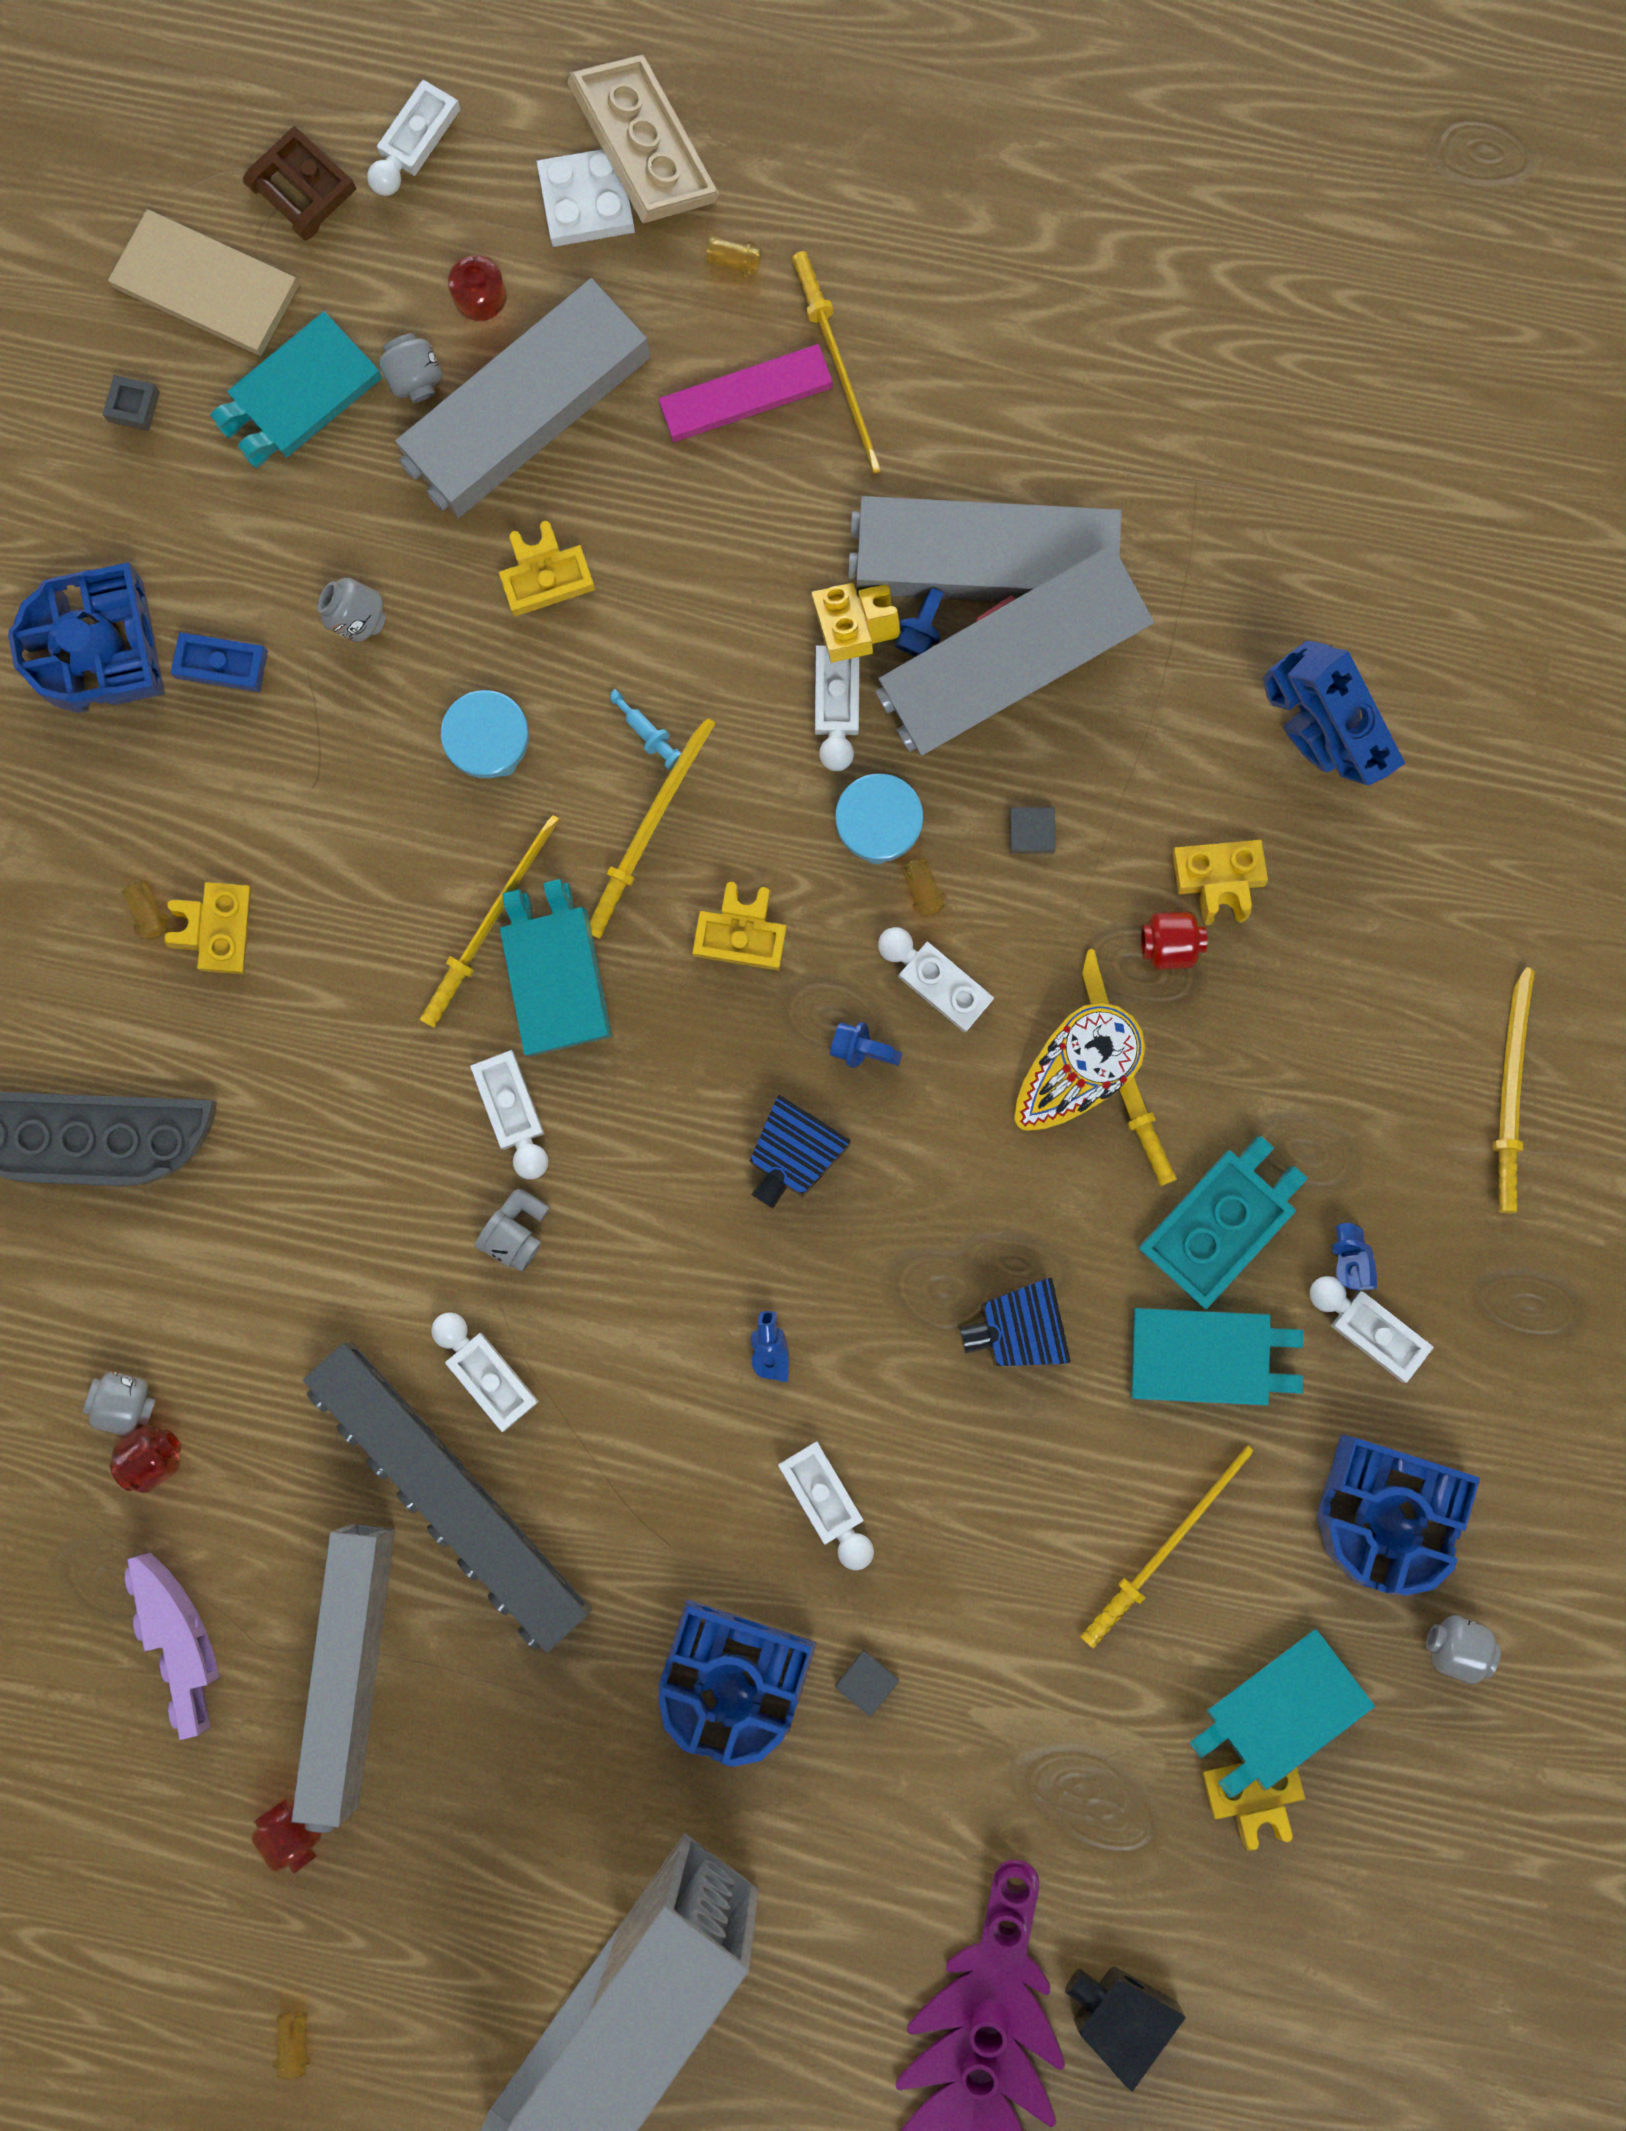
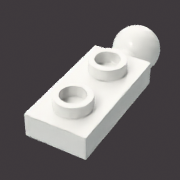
[367,80,461,196]
[815,646,859,771]
[878,927,994,1033]
[470,1050,548,1179]
[1310,1276,1434,1383]
[431,1312,539,1432]
[778,1441,874,1570]

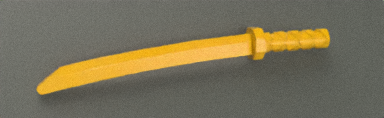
[792,251,880,474]
[590,718,715,939]
[420,815,559,1028]
[1082,949,1177,1186]
[1493,967,1535,1214]
[1080,1445,1254,1649]

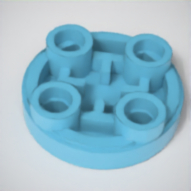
[441,690,530,778]
[836,774,923,864]

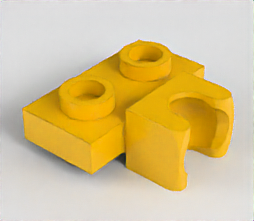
[499,521,595,617]
[812,583,900,663]
[1172,840,1268,925]
[692,881,787,971]
[165,882,251,975]
[1201,1762,1305,1851]

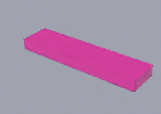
[658,344,833,443]

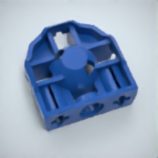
[8,562,165,713]
[1263,640,1405,786]
[1317,1434,1480,1596]
[658,1599,816,1767]

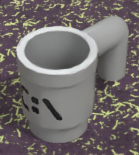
[474,1189,550,1272]

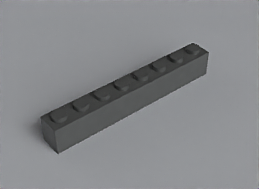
[303,1342,592,1653]

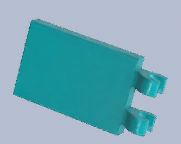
[210,311,382,469]
[500,879,613,1057]
[1138,1136,1308,1309]
[1130,1308,1304,1406]
[1189,1629,1376,1798]

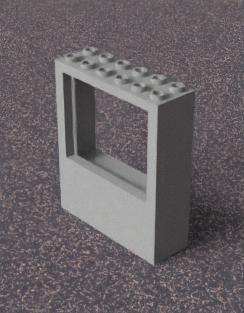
[480,1833,759,2131]

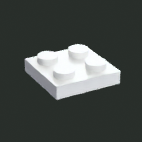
[537,149,635,247]

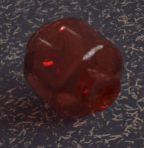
[448,255,507,321]
[110,1425,182,1493]
[251,1799,322,1874]

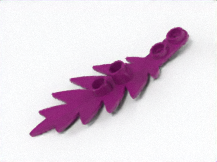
[896,1859,1065,2131]

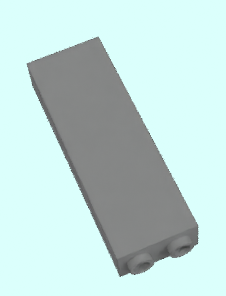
[395,278,651,519]
[848,496,1122,602]
[875,544,1155,756]
[291,1524,395,1833]

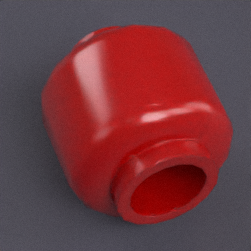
[1141,912,1207,970]

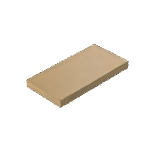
[567,54,719,223]
[108,209,300,356]

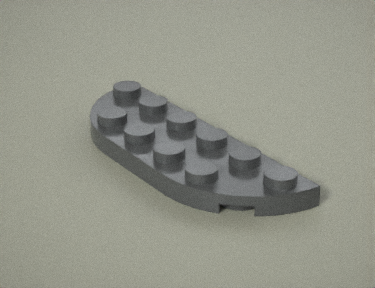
[0,1092,217,1187]

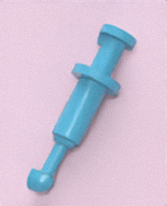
[610,688,681,771]

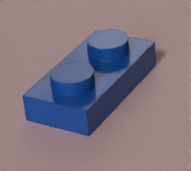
[170,632,268,693]

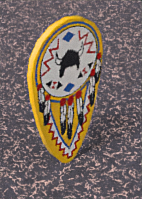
[1014,1002,1146,1131]

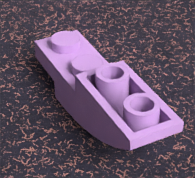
[125,1553,220,1740]

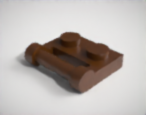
[243,126,357,240]

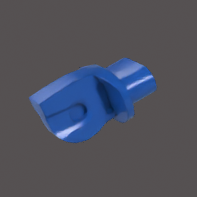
[895,587,944,657]
[830,1022,903,1068]
[1332,1223,1377,1290]
[751,1311,790,1382]

